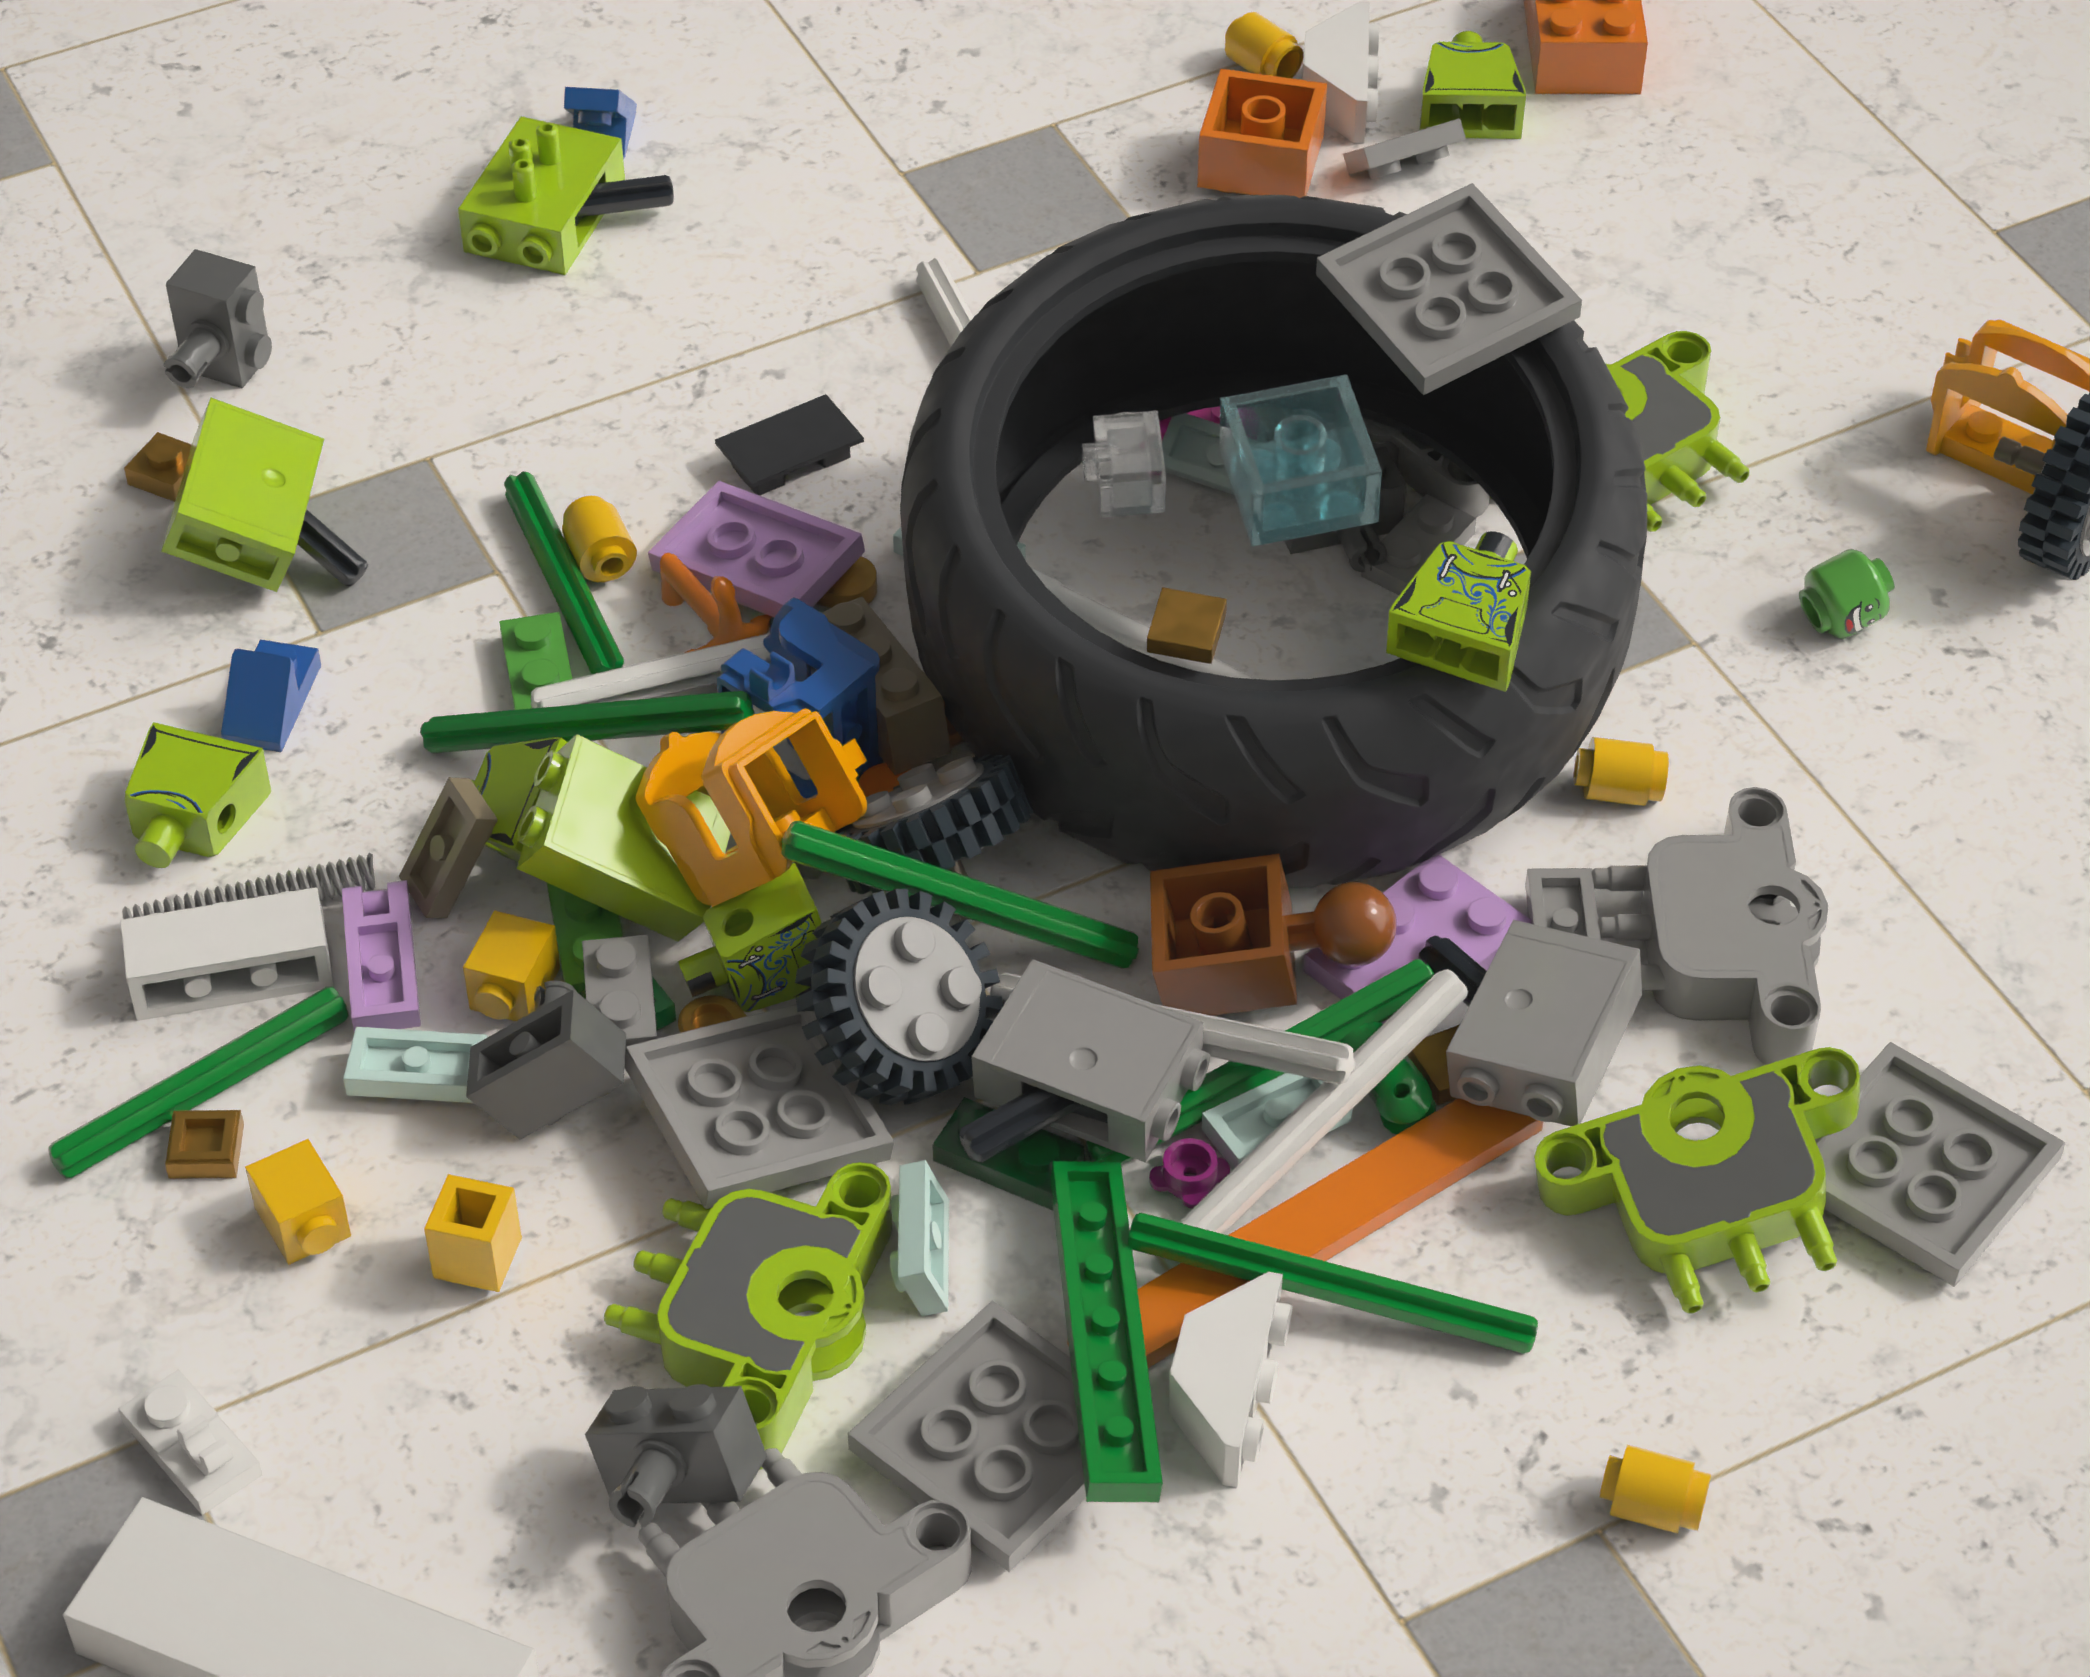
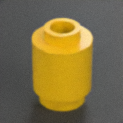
[1225,12,1303,78]
[562,495,637,582]
[1573,737,1669,806]
[1599,1445,1711,1534]

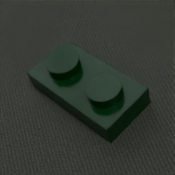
[932,1097,1084,1211]

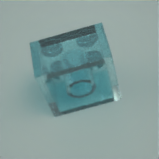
[1220,375,1382,547]

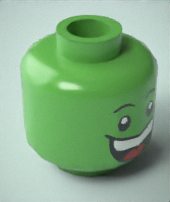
[1799,549,1895,639]

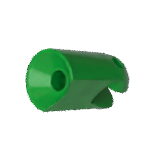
[1339,1021,1436,1135]

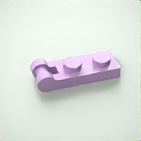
[342,880,421,1032]

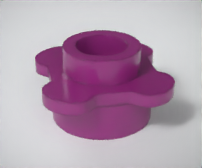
[1149,1138,1230,1209]

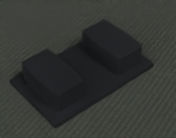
[715,394,864,496]

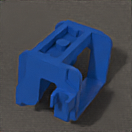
[717,597,883,799]

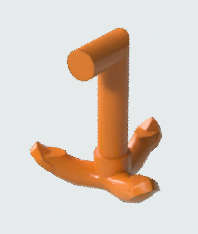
[660,552,772,653]

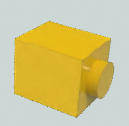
[463,910,561,1021]
[245,1139,351,1265]
[424,1174,522,1292]

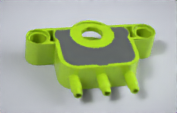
[1490,331,1750,532]
[1534,1047,1860,1314]
[604,1162,893,1470]

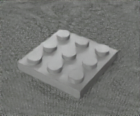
[1316,183,1582,395]
[625,1004,894,1210]
[1815,1041,2066,1287]
[848,1301,1086,1572]

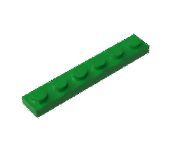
[1050,1161,1163,1502]

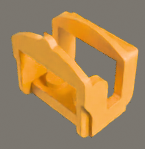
[1926,319,2090,494]
[636,708,867,907]

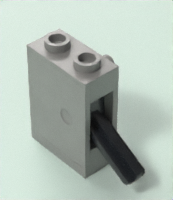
[1418,920,1642,1126]
[959,959,1210,1163]

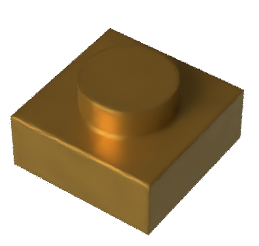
[124,432,192,502]

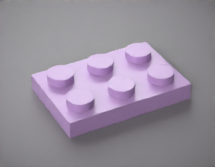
[648,481,865,617]
[1303,855,1531,1024]

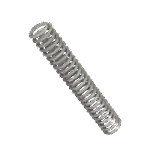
[122,852,375,919]

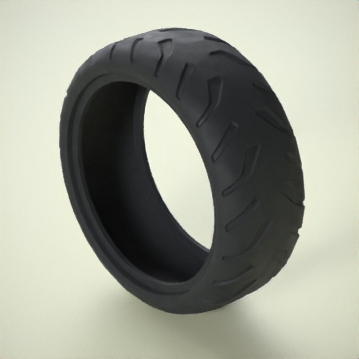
[900,195,1647,888]

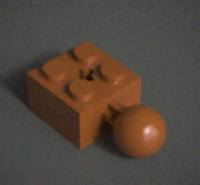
[1150,854,1397,1016]

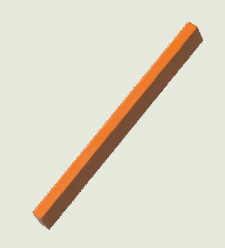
[1067,1098,1543,1368]

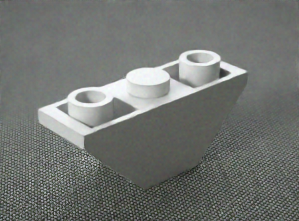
[1302,1,1380,144]
[1168,1272,1292,1488]

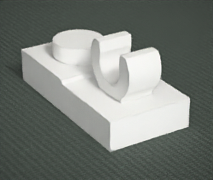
[118,1369,263,1515]

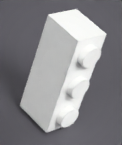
[120,887,334,1021]

